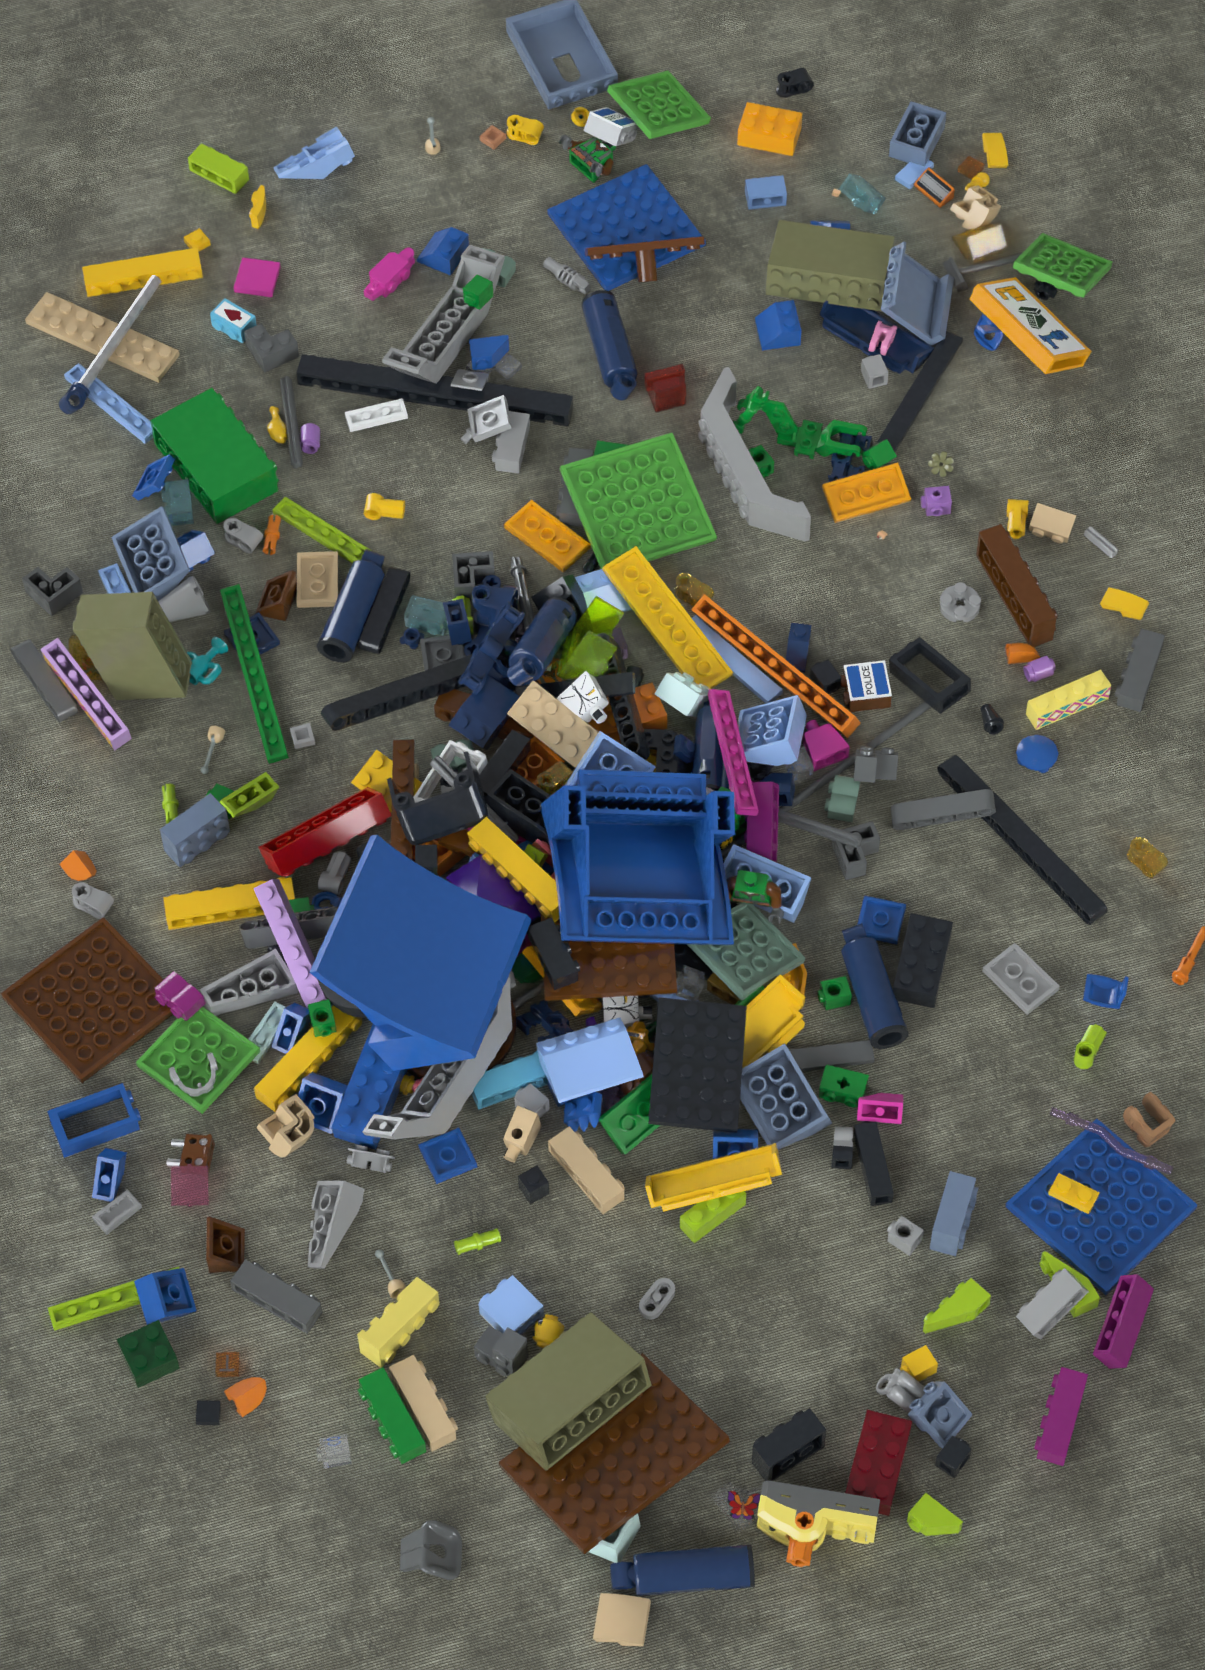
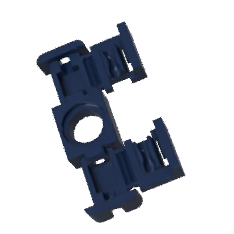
[828,433,873,482]
[516,1000,574,1042]

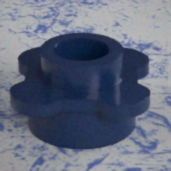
[400,628,424,649]

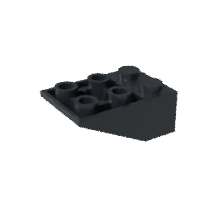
[531,574,594,650]

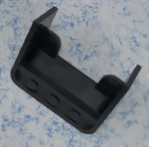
[387,751,488,845]

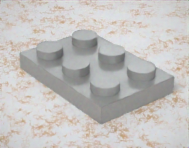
[982,943,1060,1015]

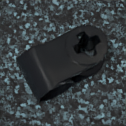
[776,68,814,98]

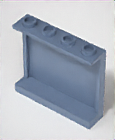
[881,241,954,346]

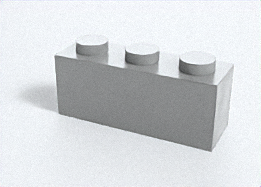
[492,411,530,474]
[1016,1268,1089,1340]

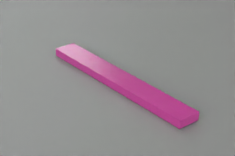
[708,689,759,816]

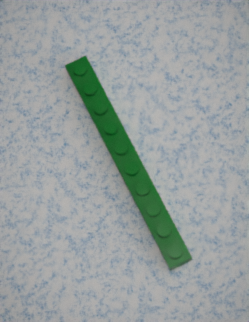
[220,584,289,764]

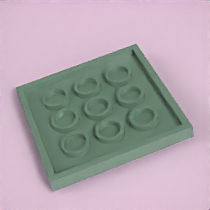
[687,902,805,1001]

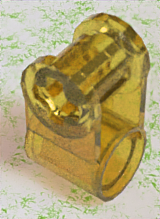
[675,573,714,607]
[537,761,573,795]
[1127,837,1168,878]

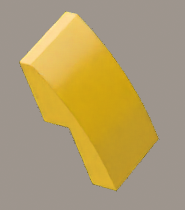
[982,133,1008,168]
[249,185,266,229]
[1100,587,1149,620]

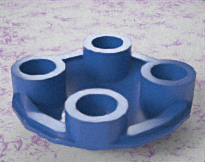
[1016,735,1058,773]

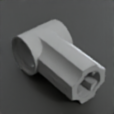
[318,851,351,895]

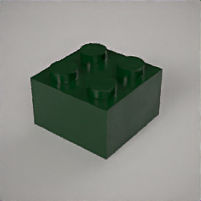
[116,1320,180,1388]

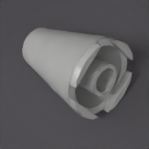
[158,576,211,622]

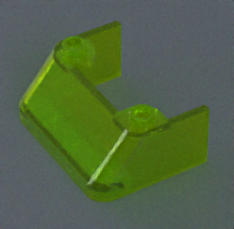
[556,596,624,680]

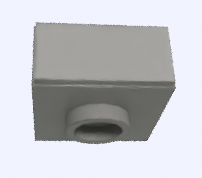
[451,369,489,391]

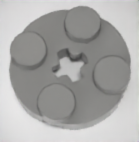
[940,582,981,623]

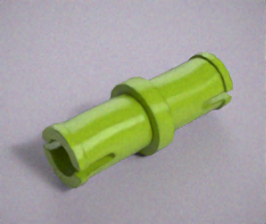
[162,783,179,824]
[454,1228,501,1255]

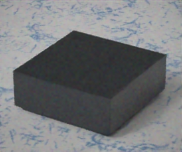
[196,1400,221,1425]

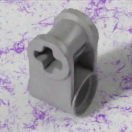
[224,518,263,554]
[72,882,114,919]

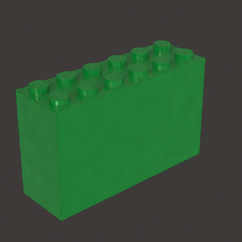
[150,388,279,524]

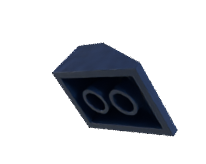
[449,675,520,750]

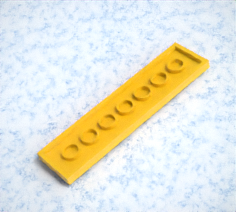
[602,546,733,689]

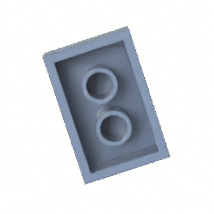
[889,101,946,167]
[160,793,230,867]
[930,1171,979,1256]

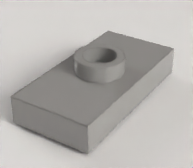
[92,1189,142,1235]

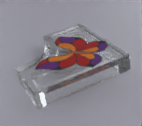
[711,1482,762,1533]

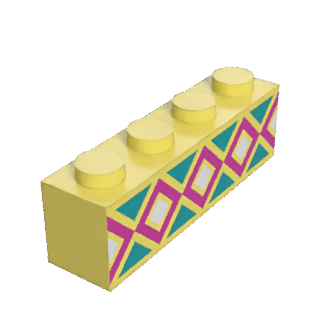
[1026,670,1111,730]

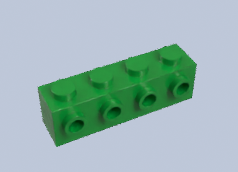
[357,1367,426,1464]

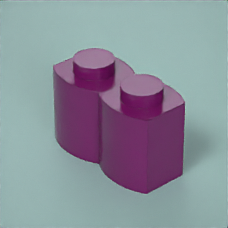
[154,971,205,1021]

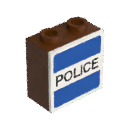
[840,660,892,712]

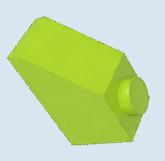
[907,1493,963,1536]

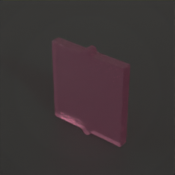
[171,1164,209,1208]

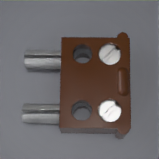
[167,1134,215,1177]

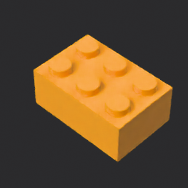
[737,102,802,156]

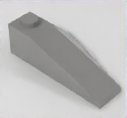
[308,1181,365,1269]

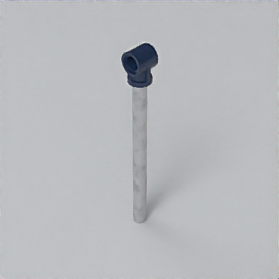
[59,275,161,414]

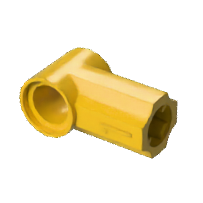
[363,493,405,520]
[1007,499,1029,539]

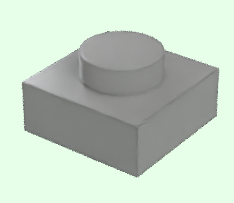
[289,723,315,749]

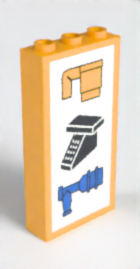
[970,277,1092,374]

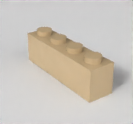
[548,1126,625,1214]
[389,1355,458,1452]

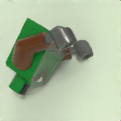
[558,135,616,183]
[727,870,784,924]

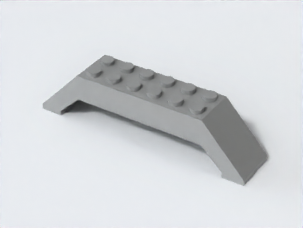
[382,245,505,384]
[698,367,811,542]
[362,977,512,1139]

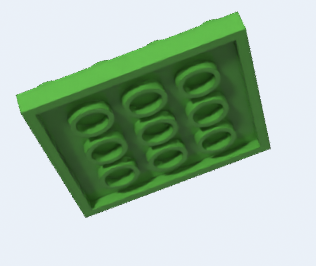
[607,71,711,139]
[1013,233,1113,298]
[136,1007,261,1114]

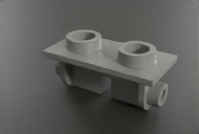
[347,1145,395,1173]

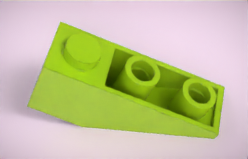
[1039,1251,1100,1318]
[923,1278,991,1334]

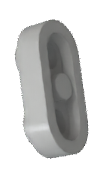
[639,1278,675,1320]

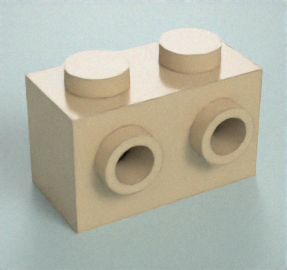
[1029,503,1076,544]

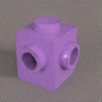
[921,486,952,516]

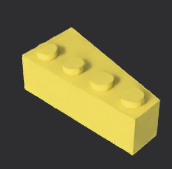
[357,1277,439,1368]

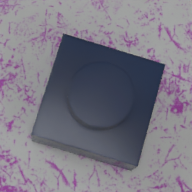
[673,734,695,764]

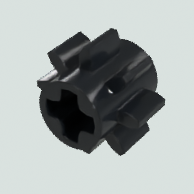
[1033,280,1058,300]

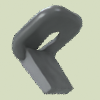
[400,1520,462,1580]

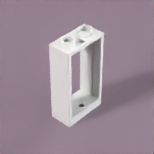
[413,740,488,803]

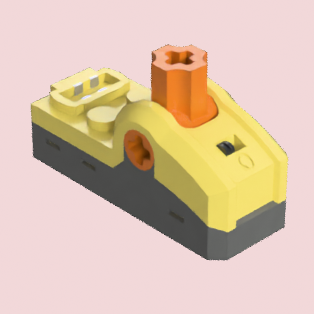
[757,1481,880,1567]

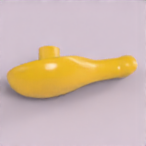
[267,406,288,444]

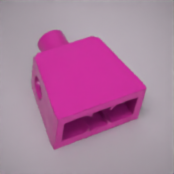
[803,720,850,772]

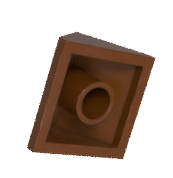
[255,570,297,621]
[206,1217,245,1273]

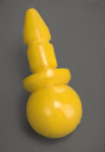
[965,172,990,191]

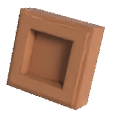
[480,125,506,150]

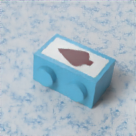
[210,298,257,343]

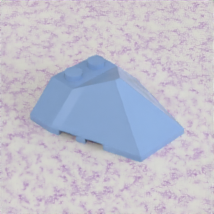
[273,127,355,179]

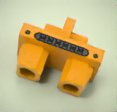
[626,1021,655,1056]

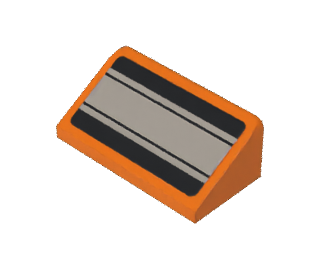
[914,167,955,208]

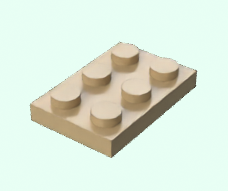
[297,551,338,608]

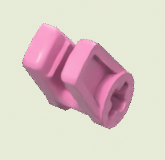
[868,320,897,356]

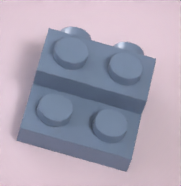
[908,1381,973,1448]

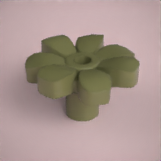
[928,451,954,477]

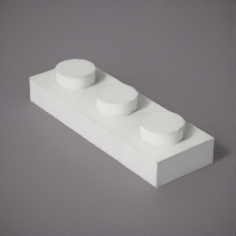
[345,399,408,432]

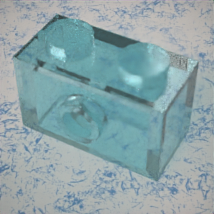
[839,173,886,214]
[161,479,194,526]
[404,595,447,636]

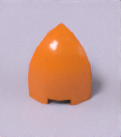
[1005,643,1040,664]
[60,850,96,881]
[224,1377,267,1417]

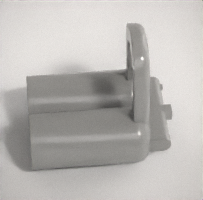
[876,1368,925,1413]

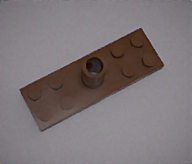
[585,236,705,283]

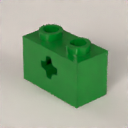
[819,1065,869,1107]

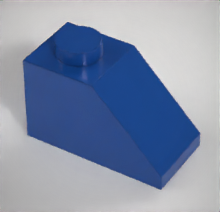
[469,335,509,370]
[271,1003,311,1054]
[92,1148,127,1202]

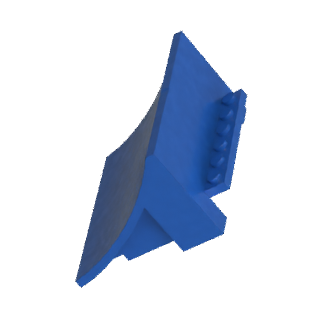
[541,769,735,945]
[309,835,532,1071]

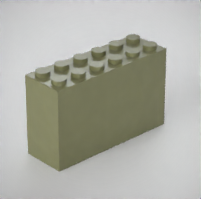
[765,220,895,311]
[72,592,192,700]
[485,1312,652,1471]

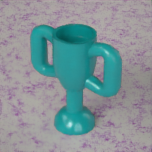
[187,636,229,685]

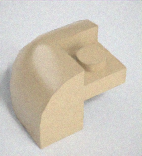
[950,185,1001,229]
[257,1094,314,1157]

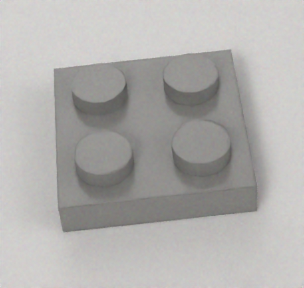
[467,395,512,443]

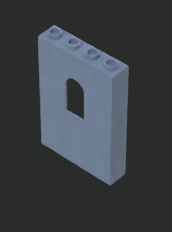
[506,0,618,110]

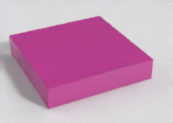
[234,257,281,297]

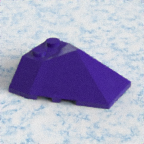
[446,854,541,922]

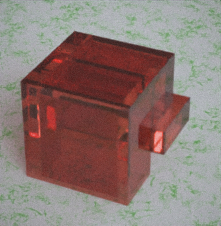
[645,364,686,412]

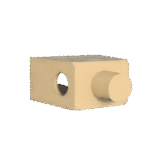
[503,1105,542,1163]

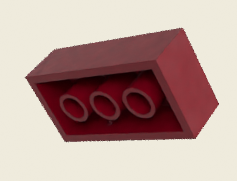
[845,1410,912,1516]

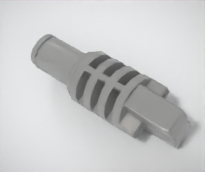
[543,257,590,295]

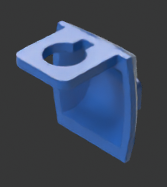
[1083,974,1129,1009]

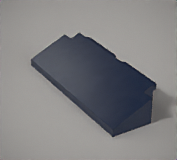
[820,300,934,374]

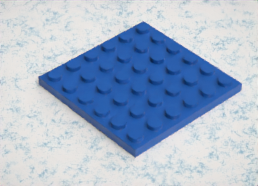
[547,164,706,291]
[1005,1119,1197,1295]

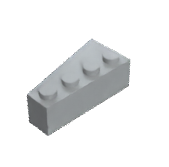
[200,949,298,1016]

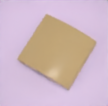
[593,1593,651,1646]

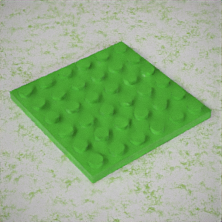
[560,433,717,569]

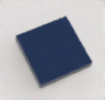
[224,612,280,655]

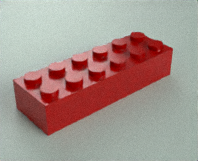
[258,787,391,876]

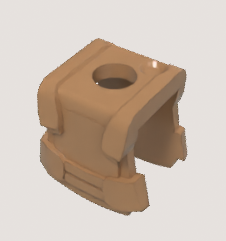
[1123,1092,1175,1147]

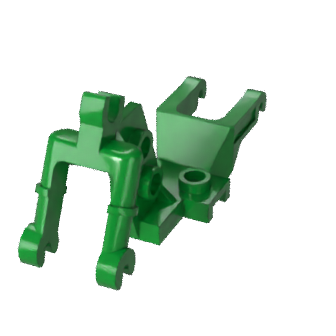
[733,386,867,459]

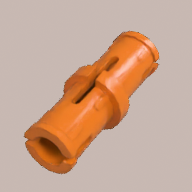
[262,515,281,555]

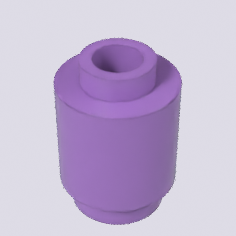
[300,423,320,454]
[1023,656,1056,682]

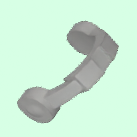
[168,1052,218,1096]

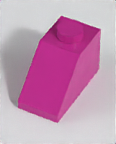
[857,1093,903,1124]

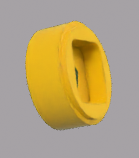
[571,107,590,127]

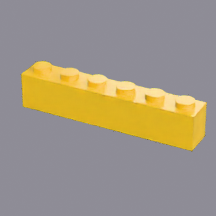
[82,248,203,297]
[467,817,560,922]
[163,877,295,930]
[254,1005,362,1112]

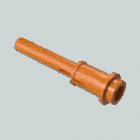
[1172,926,1205,985]

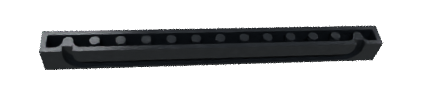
[296,354,573,427]

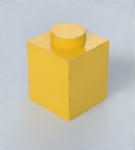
[900,1345,938,1382]

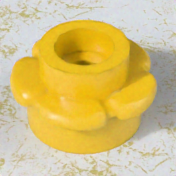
[400,1074,415,1095]

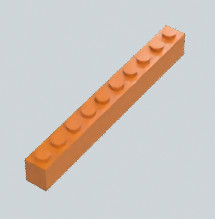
[691,594,861,739]

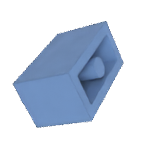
[745,175,787,210]

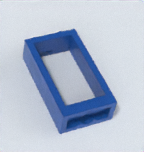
[47,1083,141,1158]

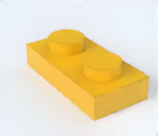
[1048,1173,1100,1214]

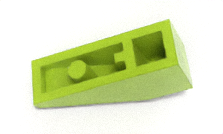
[220,772,280,818]

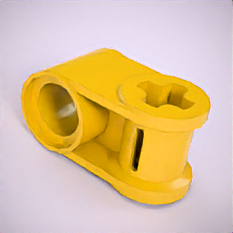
[506,115,544,145]

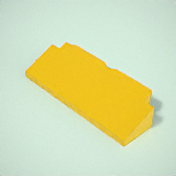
[742,975,806,1069]
[645,1143,782,1212]

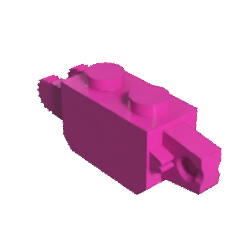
[364,248,415,301]

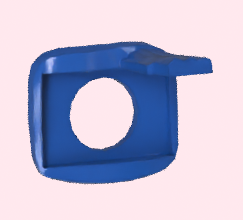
[974,314,1005,351]

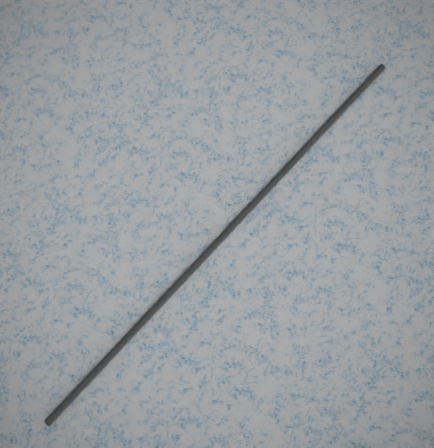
[513,702,931,1011]

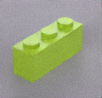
[188,143,249,194]
[680,1191,746,1243]

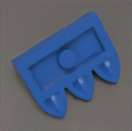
[563,1092,602,1132]

